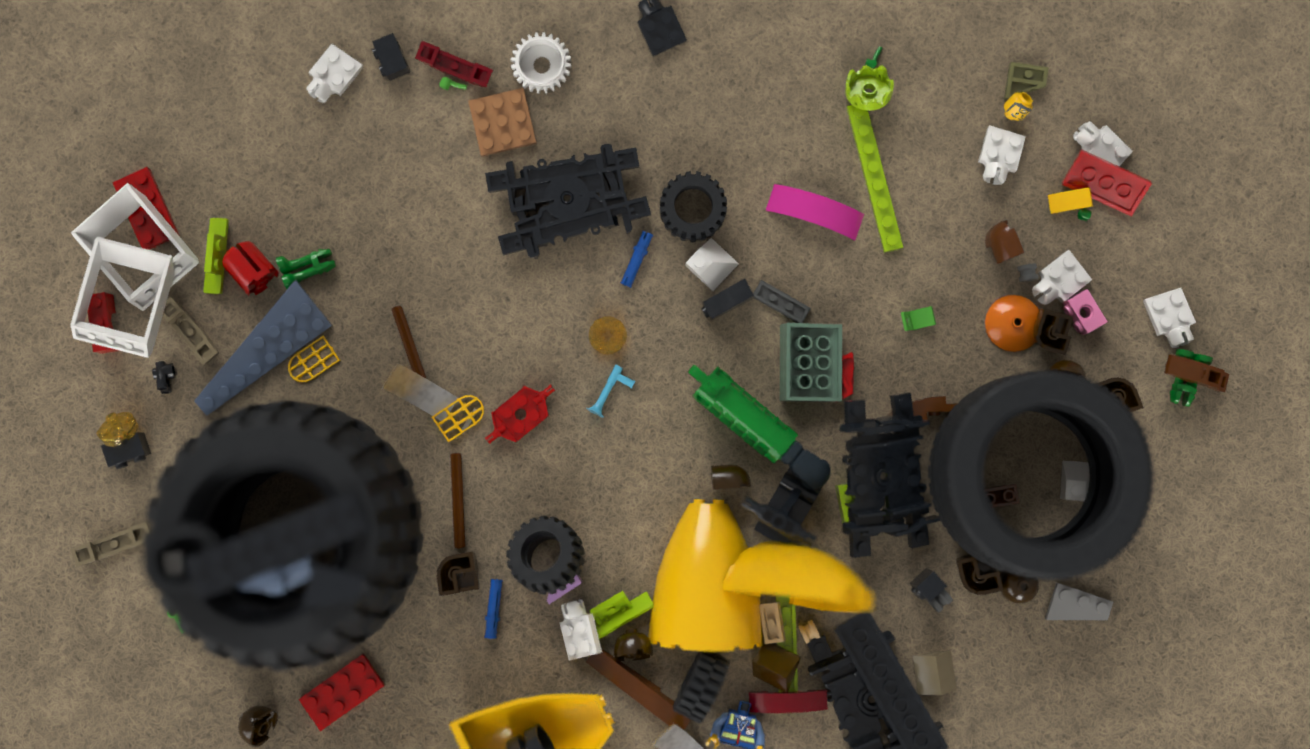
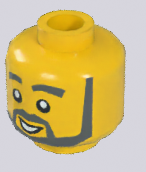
[1004,92,1033,121]

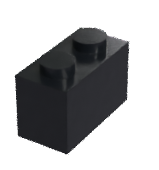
[372,33,411,81]
[101,432,151,470]
[909,568,947,602]

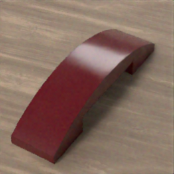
[415,41,493,88]
[749,689,828,713]

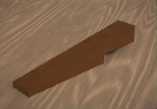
[586,649,691,730]

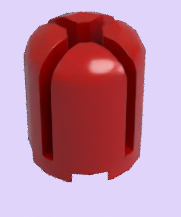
[222,241,279,296]

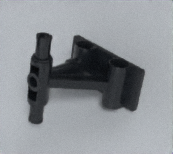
[741,468,824,548]

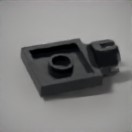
[637,0,687,57]

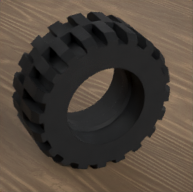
[506,516,585,595]

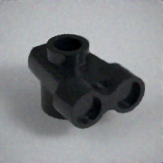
[152,361,176,394]

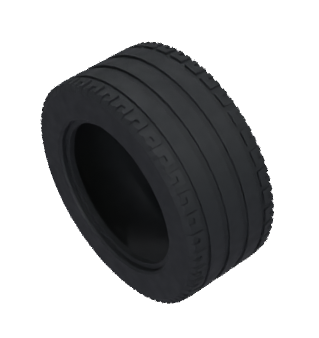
[928,370,1155,580]

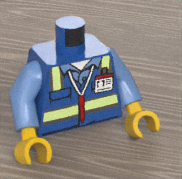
[706,700,765,749]

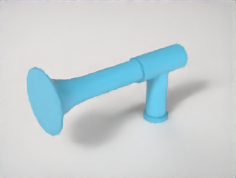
[586,365,635,418]

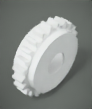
[511,32,571,94]

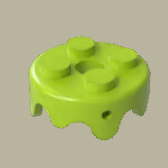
[845,65,894,111]

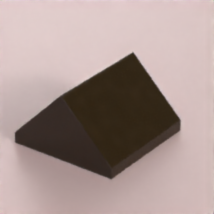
[752,642,801,693]

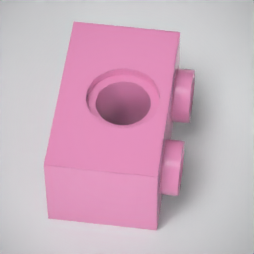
[1063,289,1108,335]

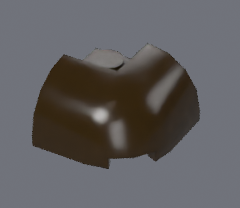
[1033,308,1073,355]
[1098,377,1144,412]
[711,464,751,490]
[437,551,480,596]
[956,555,1003,595]

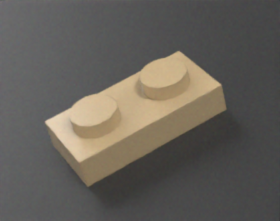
[759,602,786,644]

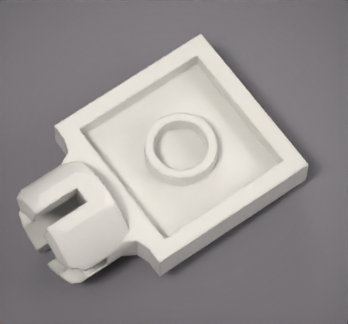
[307,44,363,103]
[1073,121,1133,167]
[978,125,1026,185]
[1032,250,1092,305]
[1143,288,1196,348]
[560,599,602,661]

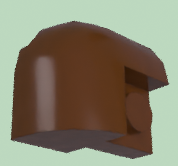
[985,220,1024,264]

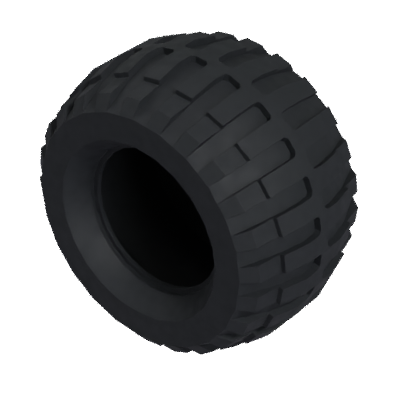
[143,400,424,671]

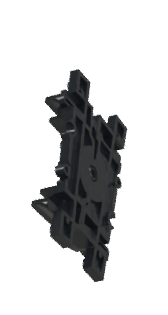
[485,144,651,259]
[840,392,941,558]
[807,630,944,749]

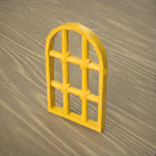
[288,335,341,382]
[431,395,484,442]

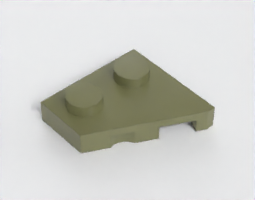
[1004,62,1049,100]

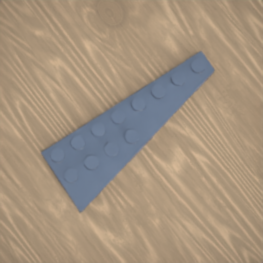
[194,280,332,416]

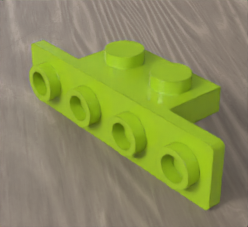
[203,218,229,294]
[589,591,654,639]

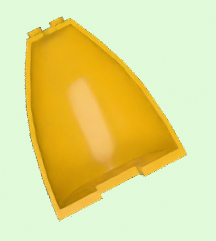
[648,499,764,651]
[723,541,874,612]
[449,693,614,749]

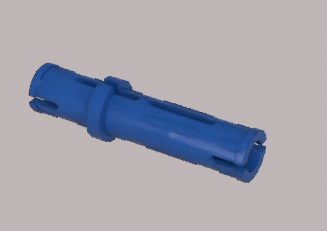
[620,231,654,288]
[484,579,503,639]

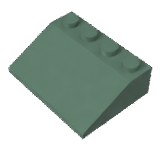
[780,323,842,402]

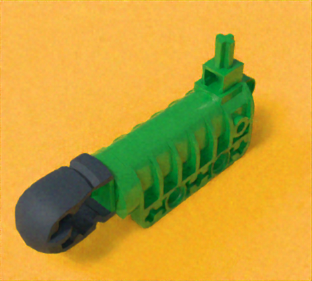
[687,364,831,489]

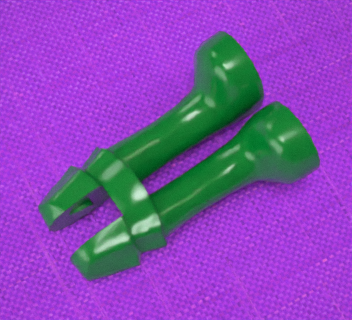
[276,249,336,289]
[1170,349,1213,407]

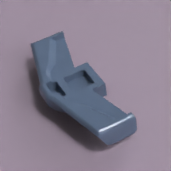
[235,555,315,595]

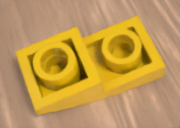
[1048,188,1093,214]

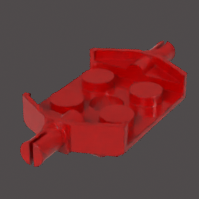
[485,384,556,444]

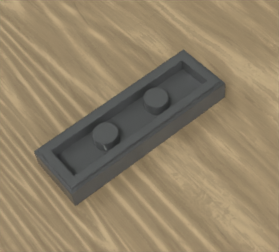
[753,280,811,323]

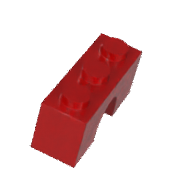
[87,292,120,354]

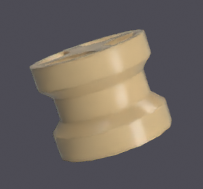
[798,620,820,644]

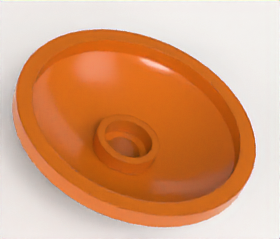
[985,295,1039,352]

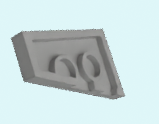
[1045,583,1113,620]

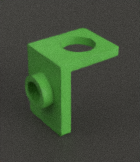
[901,306,936,331]

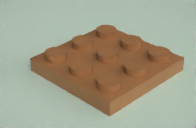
[468,88,537,156]

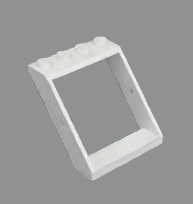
[71,183,199,311]
[71,237,175,358]

